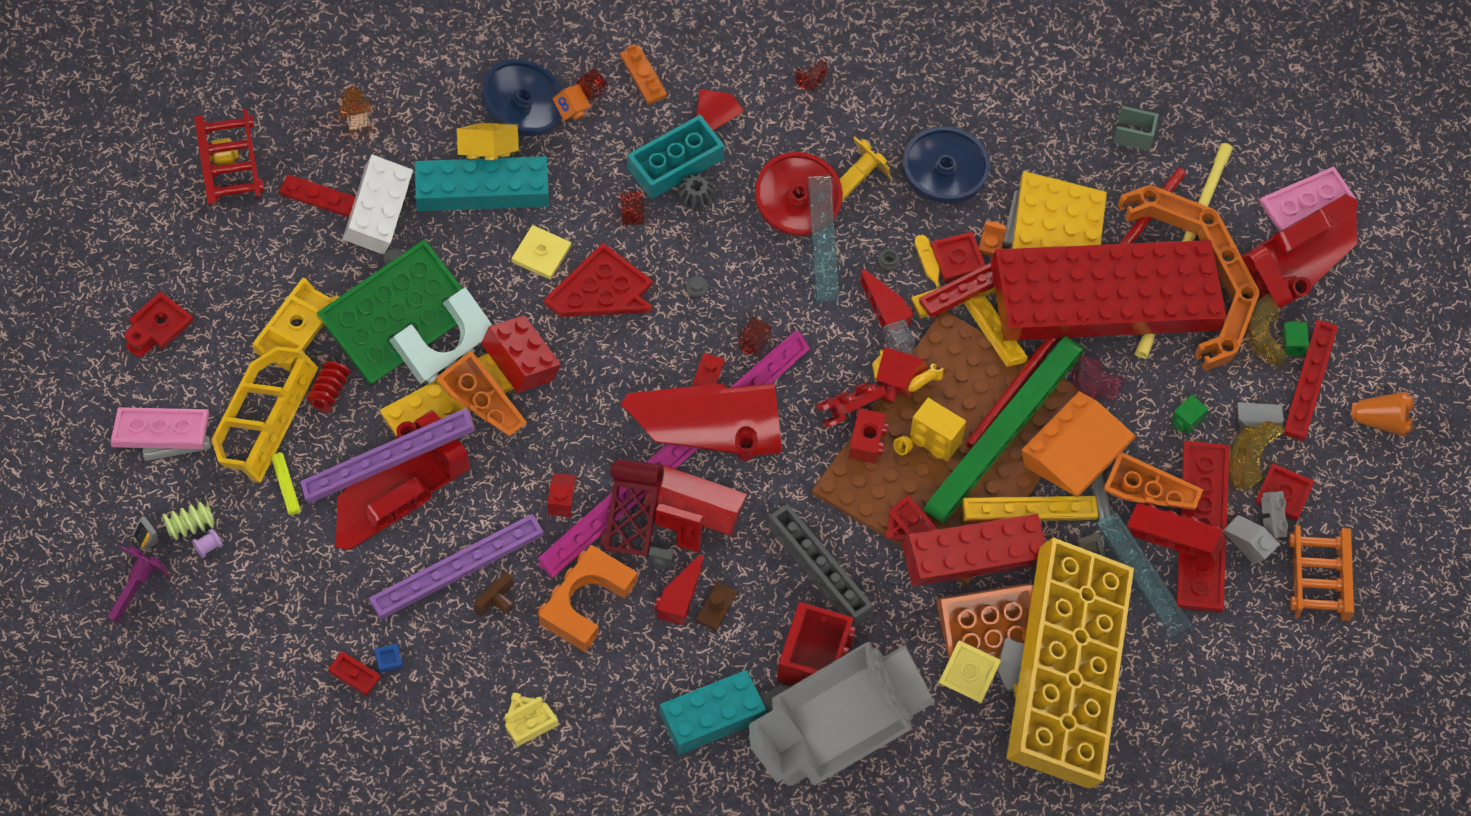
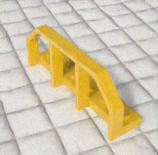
[211,346,319,483]

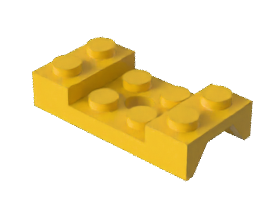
[252,277,339,373]

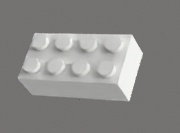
[343,155,413,254]

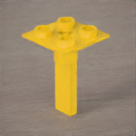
[839,136,891,201]

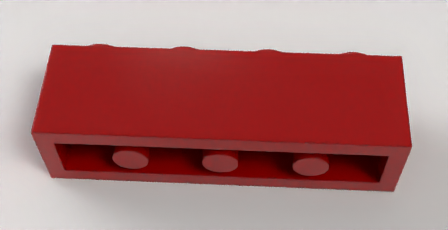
[1127,503,1226,563]

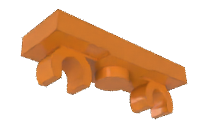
[620,44,667,104]

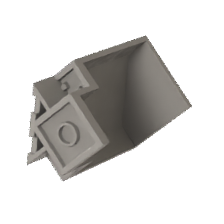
[749,642,935,786]

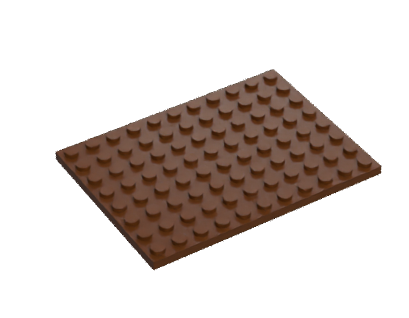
[811,311,1096,586]

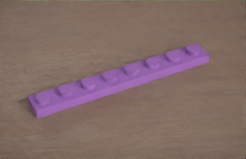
[300,408,476,504]
[369,514,544,620]

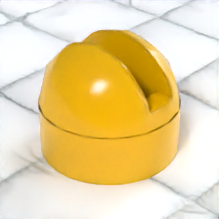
[893,436,913,455]

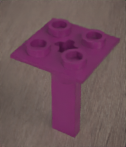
[108,546,172,624]

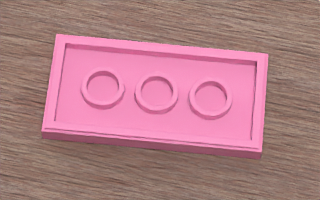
[1259,167,1356,231]
[111,407,209,449]

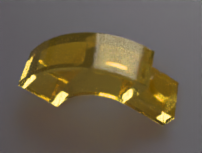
[1247,294,1287,369]
[1229,421,1285,490]

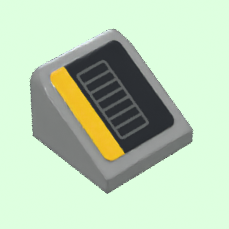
[133,516,159,550]

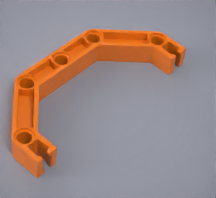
[1118,185,1259,372]

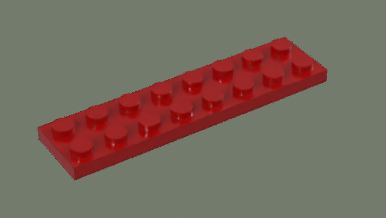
[1176,440,1230,613]

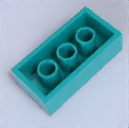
[627,115,724,200]
[660,670,766,755]

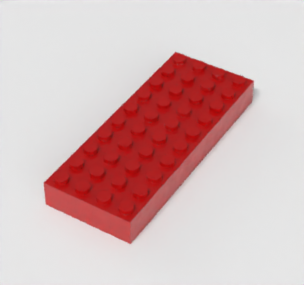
[991,240,1227,341]

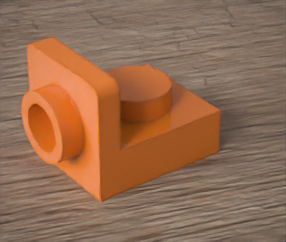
[979,221,1007,256]

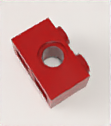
[849,408,889,464]

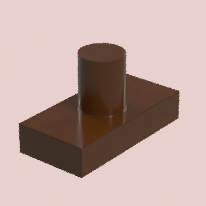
[474,571,515,617]
[696,582,737,632]

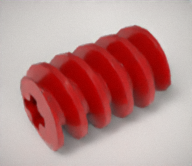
[307,361,351,413]

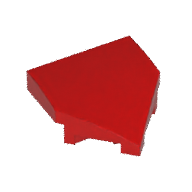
[694,89,744,131]
[886,495,938,542]

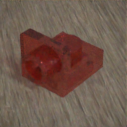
[795,59,828,92]
[620,191,645,225]

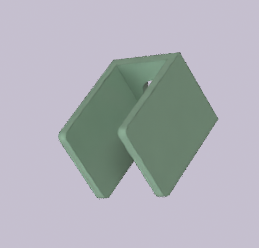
[1113,106,1159,151]

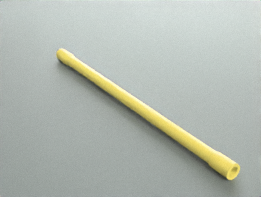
[1135,143,1233,359]

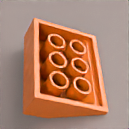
[1021,391,1135,497]
[936,583,1033,660]

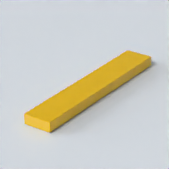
[961,496,1099,522]

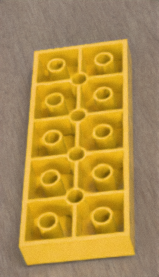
[1006,537,1134,789]

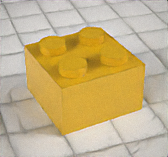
[457,123,519,160]
[910,398,966,462]

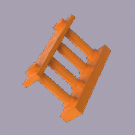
[1288,525,1354,621]

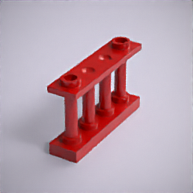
[194,109,265,206]

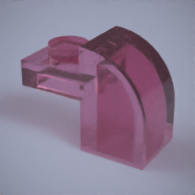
[1071,355,1124,400]

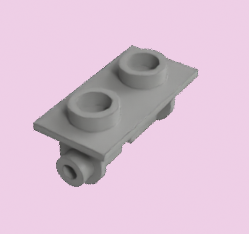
[1261,491,1288,538]

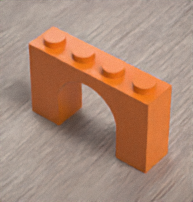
[538,545,638,653]

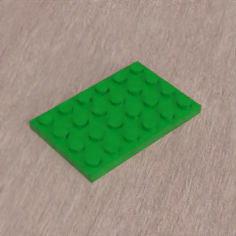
[316,239,463,386]

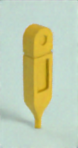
[914,235,940,288]

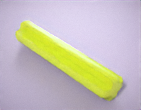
[271,453,300,515]

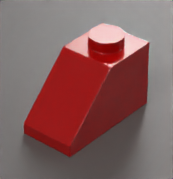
[547,473,577,517]

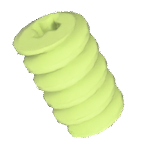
[162,501,214,541]

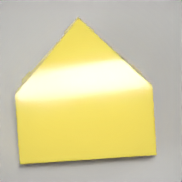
[505,693,559,747]

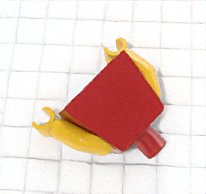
[872,347,944,404]

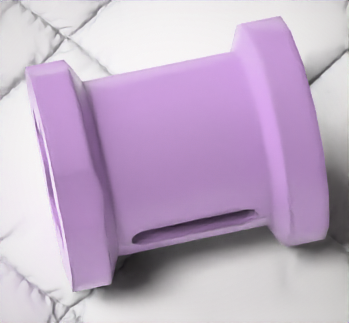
[192,529,223,558]

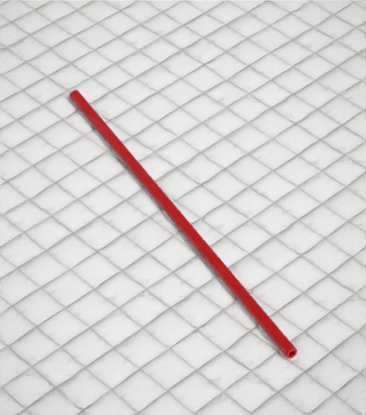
[965,168,1186,449]

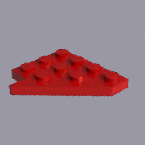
[544,243,653,317]

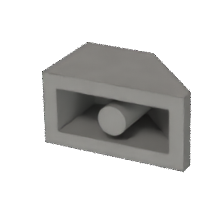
[1223,515,1279,564]

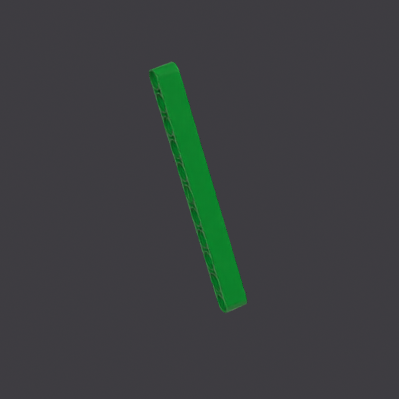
[924,336,1085,524]

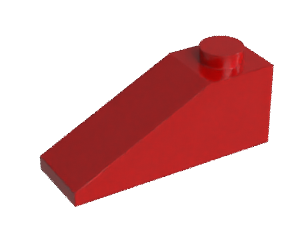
[860,269,913,335]
[654,555,704,626]

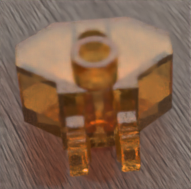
[339,86,371,135]

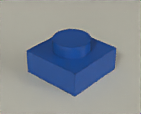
[374,643,403,673]

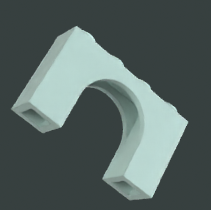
[389,287,492,384]

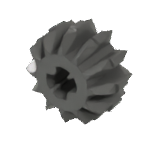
[678,172,715,210]

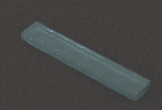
[808,176,839,303]
[1096,512,1192,638]

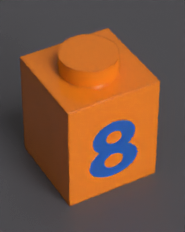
[552,84,591,121]

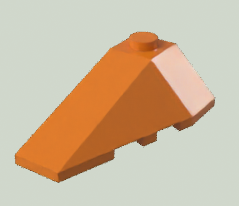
[436,351,527,437]
[1103,452,1203,510]

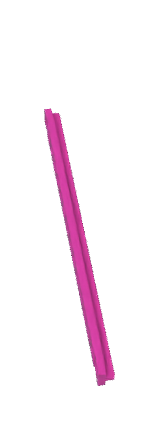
[538,331,810,578]

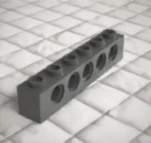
[768,504,873,627]

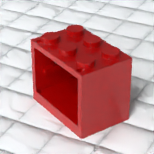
[777,602,856,686]

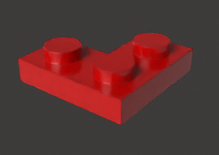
[655,503,703,553]

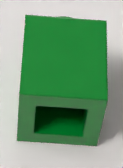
[1281,321,1309,356]
[1171,395,1209,435]

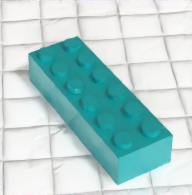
[415,156,549,211]

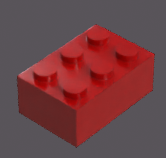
[481,315,561,393]

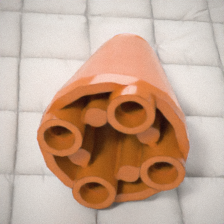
[1352,391,1414,437]

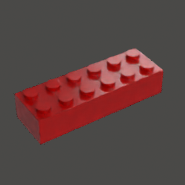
[901,514,1046,587]

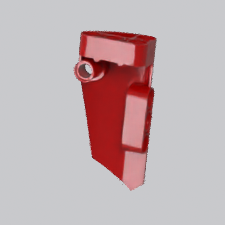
[1241,194,1358,312]
[621,383,782,461]
[335,410,471,551]

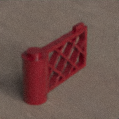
[600,459,664,557]

